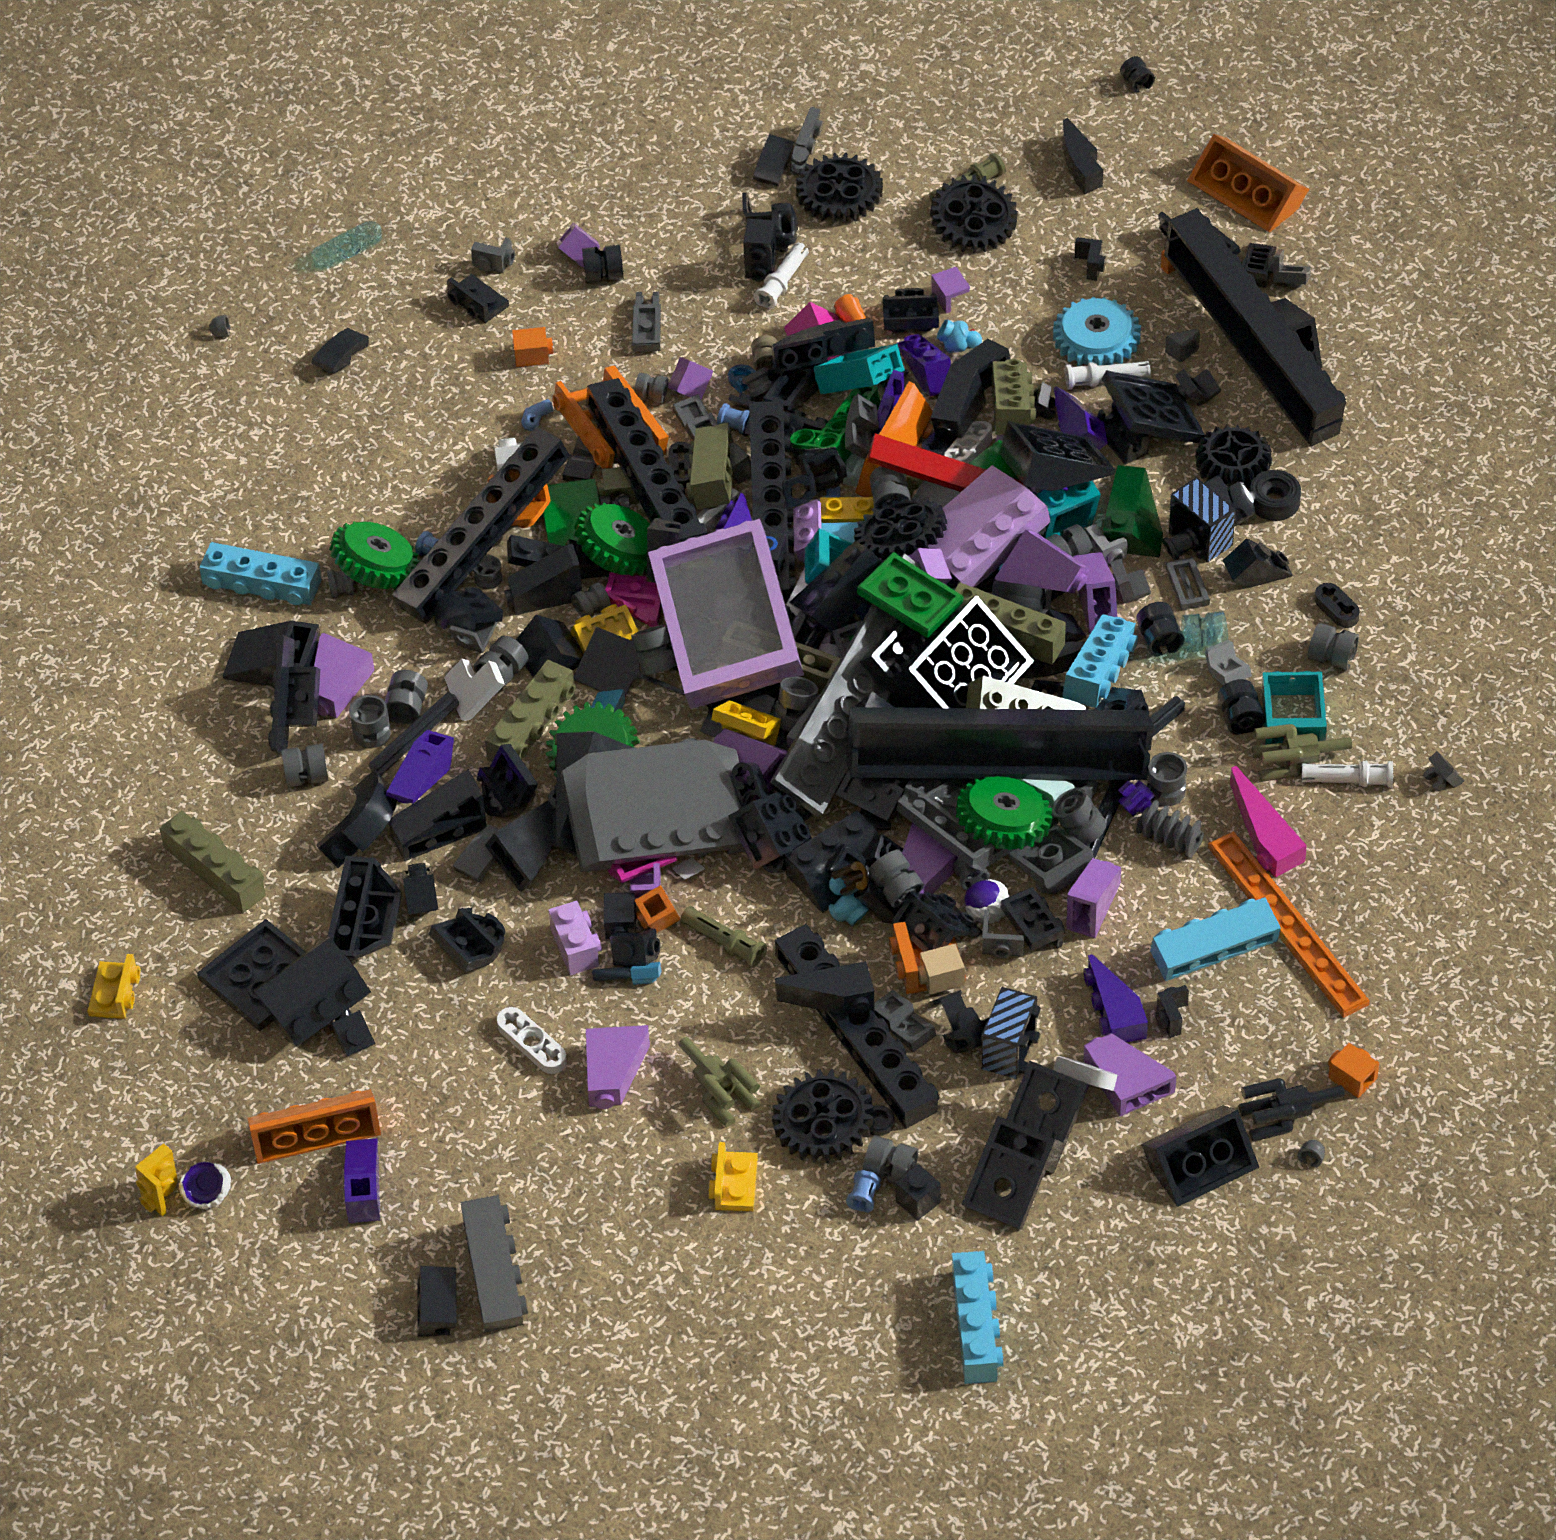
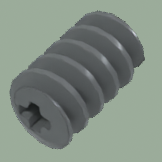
[1136,800,1204,858]

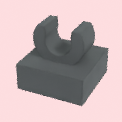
[1423,751,1464,791]

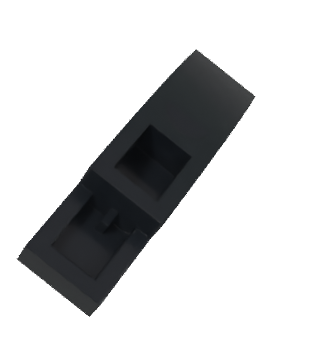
[772,318,875,373]
[507,535,613,579]

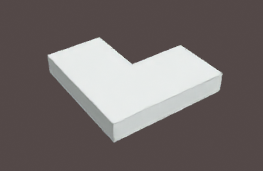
[444,658,505,721]

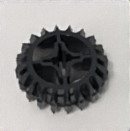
[1195,423,1272,488]

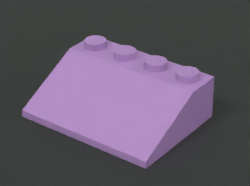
[928,466,1051,588]

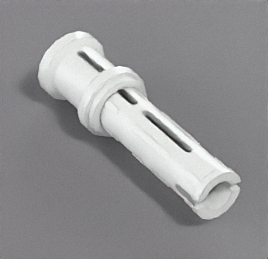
[753,242,809,309]
[1064,361,1151,390]
[1302,761,1393,788]

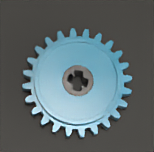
[1053,297,1141,366]

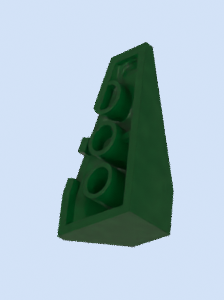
[1103,465,1163,557]

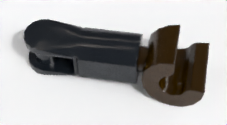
[830,862,901,924]

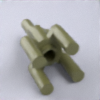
[1252,724,1352,782]
[678,1037,761,1128]

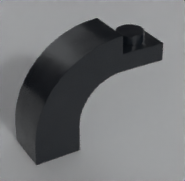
[316,769,397,868]

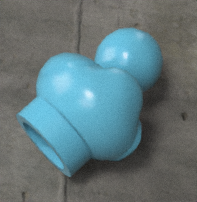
[937,319,982,353]
[829,878,869,926]

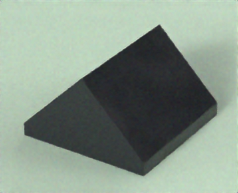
[516,615,584,678]

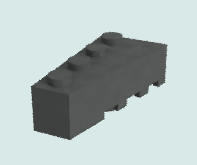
[461,1195,528,1332]

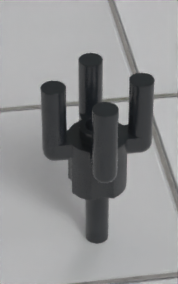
[1238,1078,1345,1142]

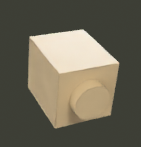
[917,944,965,995]

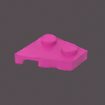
[606,572,662,627]

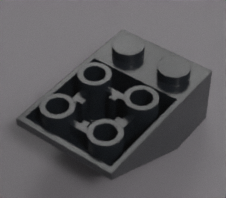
[222,620,320,686]

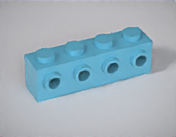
[199,542,322,605]
[1063,614,1138,708]
[1150,897,1281,981]
[952,1251,1003,1384]

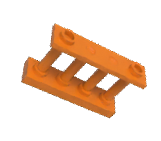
[552,365,669,469]

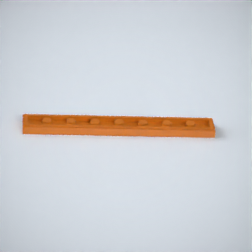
[1208,831,1370,1018]

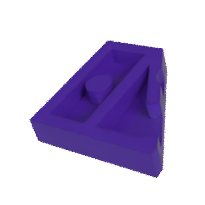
[872,370,904,437]

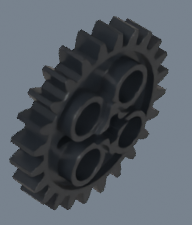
[796,153,883,223]
[930,174,1018,253]
[853,496,947,562]
[772,1069,875,1163]

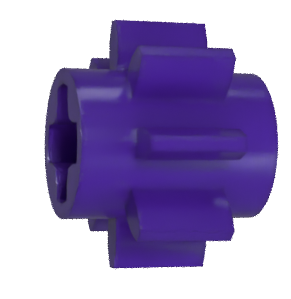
[1118,780,1155,817]

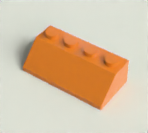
[1187,134,1309,232]
[855,381,934,497]
[247,1089,381,1164]

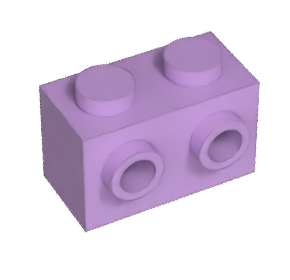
[548,901,602,975]

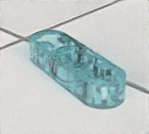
[311,221,382,270]

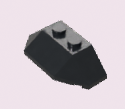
[327,856,402,960]

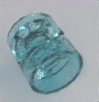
[1181,611,1228,653]

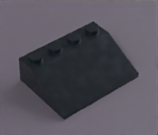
[999,421,1115,493]

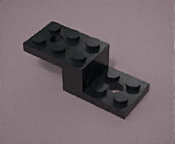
[961,1061,1090,1230]

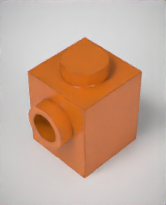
[512,327,554,367]
[634,885,681,933]
[1328,1042,1379,1098]

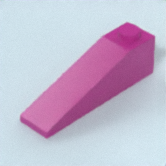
[1230,766,1307,878]

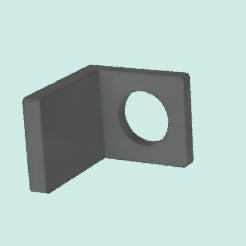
[449,622,498,653]
[982,909,1024,959]

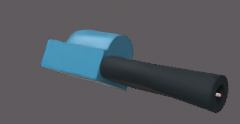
[592,962,662,985]

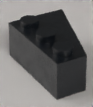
[789,541,883,636]
[389,769,487,861]

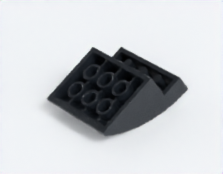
[860,595,1034,708]

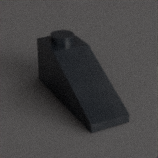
[775,961,875,1015]

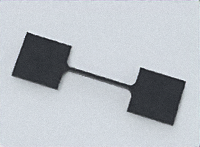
[573,627,777,737]

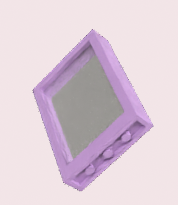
[648,519,804,709]

